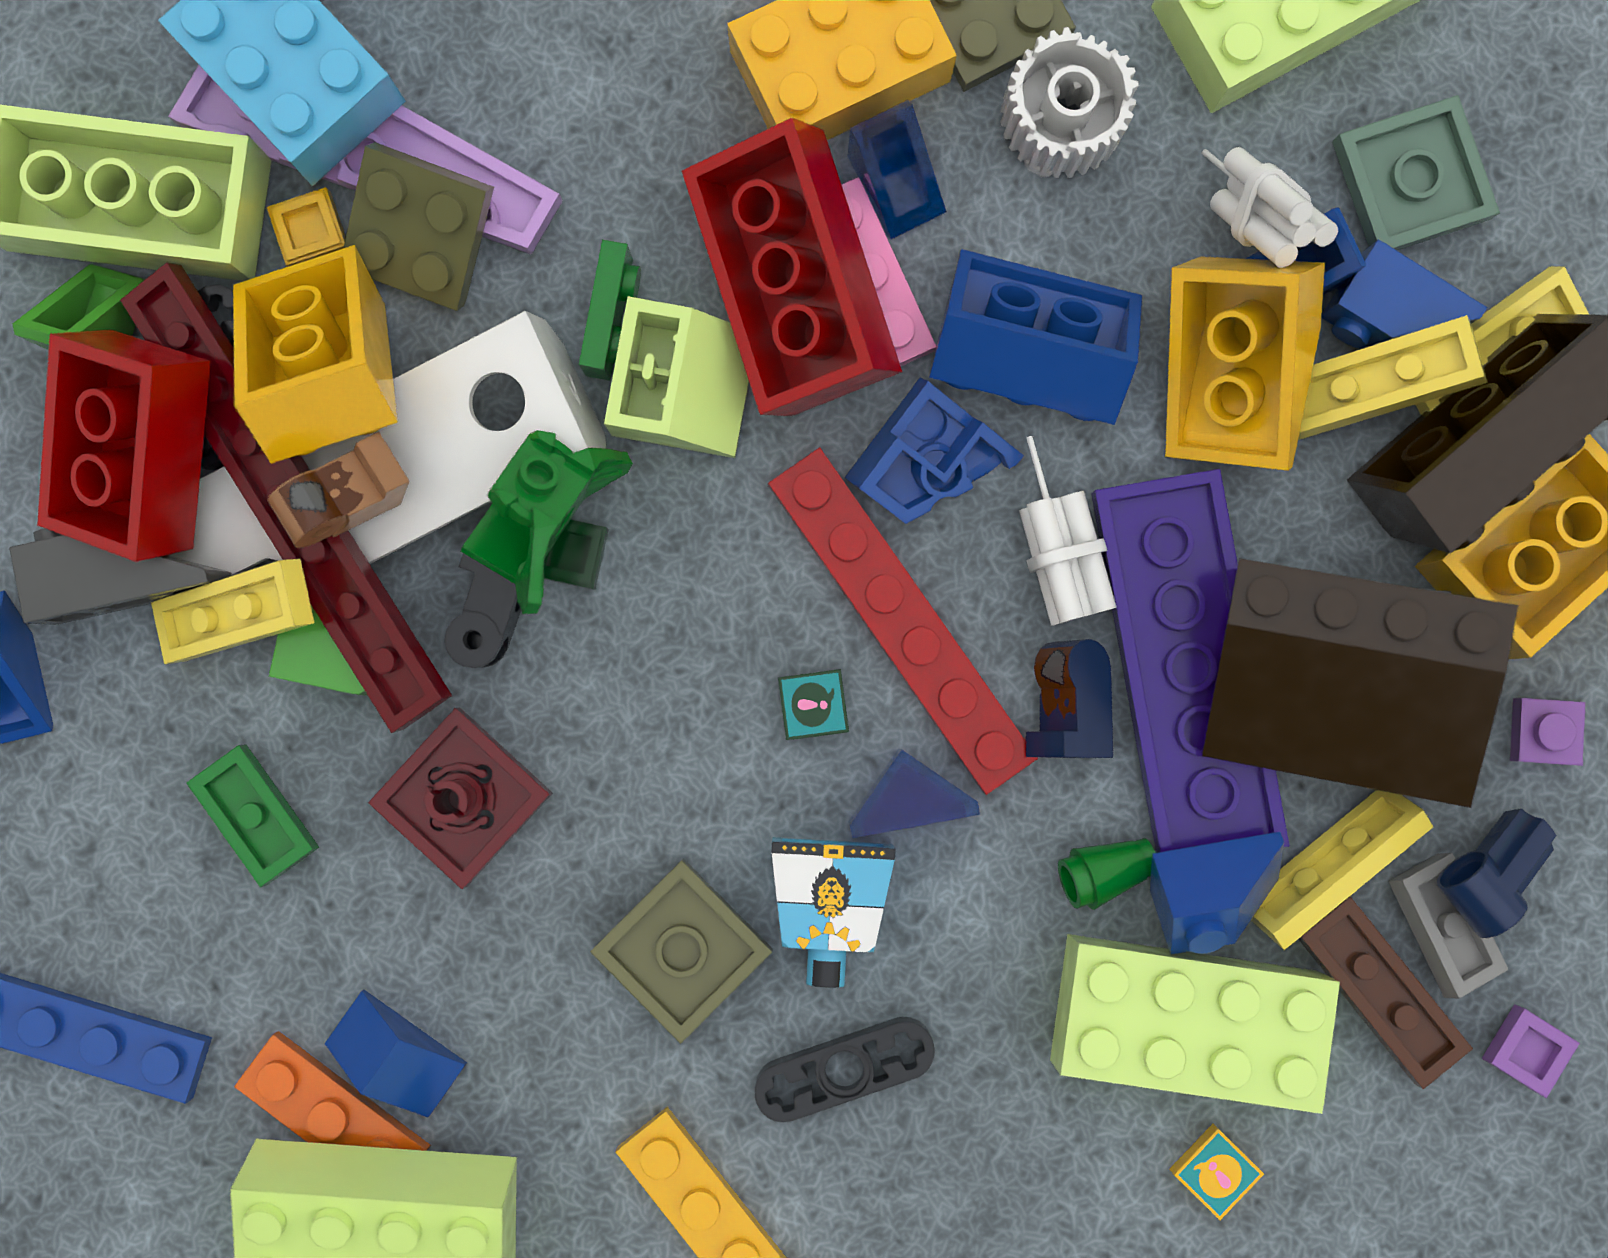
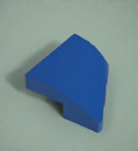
[844,377,1024,524]

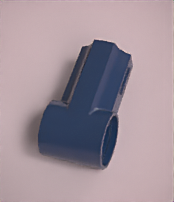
[1437,809,1557,938]

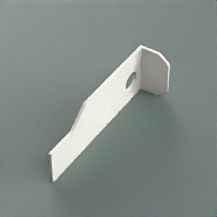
[168,311,606,575]

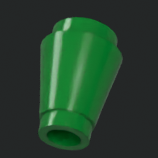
[1058,838,1155,910]

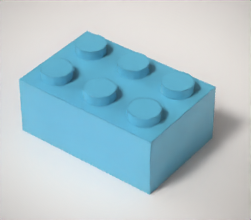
[158,0,406,186]

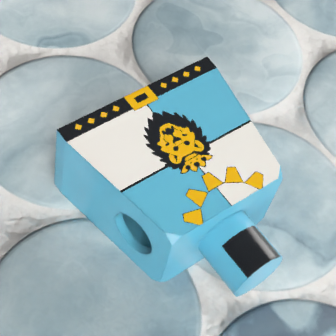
[771,837,896,988]

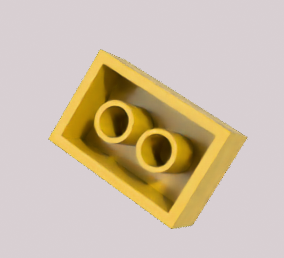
[727,0,957,140]
[233,245,398,464]
[1414,434,1608,659]

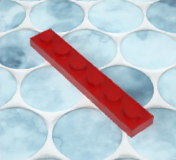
[768,447,1038,795]

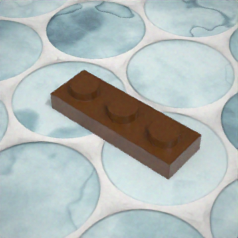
[1298,896,1473,1090]

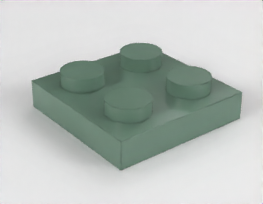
[1332,95,1500,251]

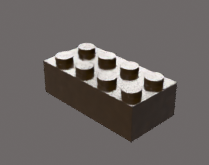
[1347,314,1608,553]

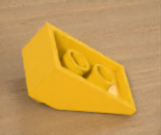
[1165,257,1325,471]

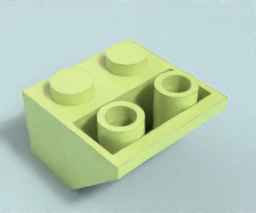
[604,296,749,458]

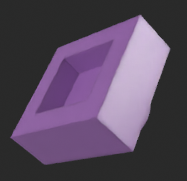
[1510,698,1585,766]
[1481,1004,1580,1098]

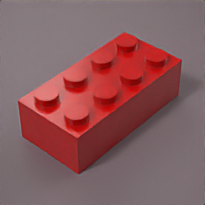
[682,117,902,416]

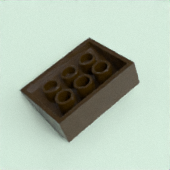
[1202,558,1518,808]

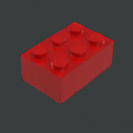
[37,330,211,562]

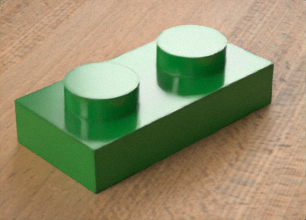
[579,239,641,381]
[186,745,319,887]

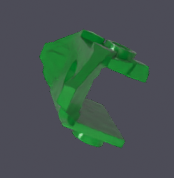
[460,430,633,614]

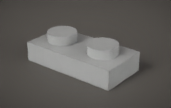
[1388,853,1509,999]

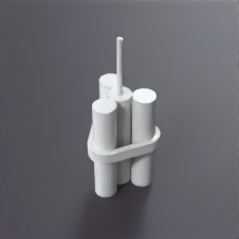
[1202,147,1338,268]
[1019,436,1117,626]

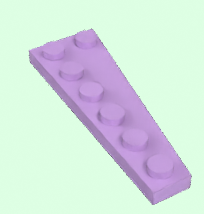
[168,65,562,254]

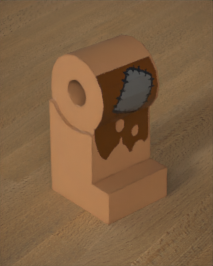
[267,431,410,548]

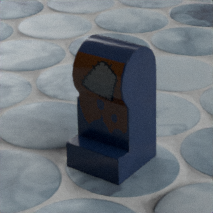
[1026,639,1113,758]

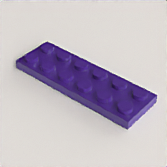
[1091,469,1290,853]

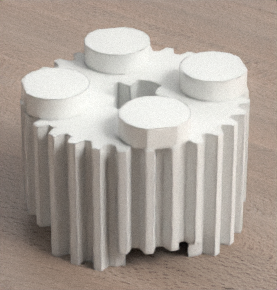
[1001,27,1139,178]

